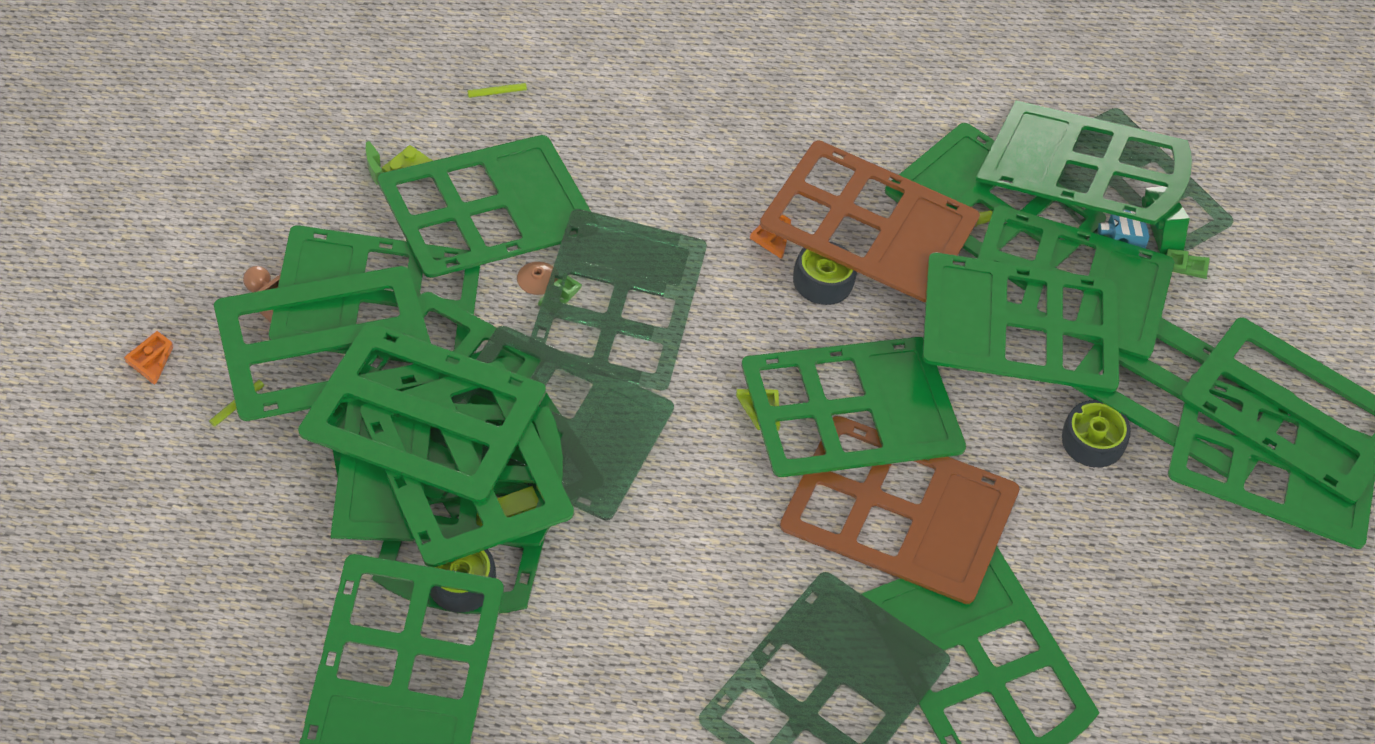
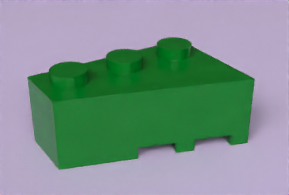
[1142,186,1190,254]

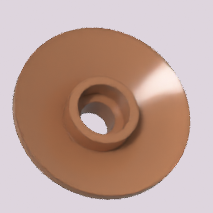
[517,262,559,295]

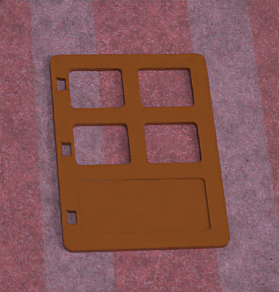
[760,140,980,302]
[780,416,1020,604]

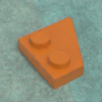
[750,214,791,259]
[124,331,173,385]

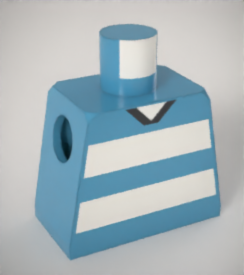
[1098,210,1150,249]

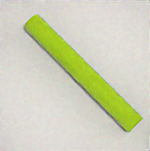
[467,83,527,98]
[209,379,264,427]

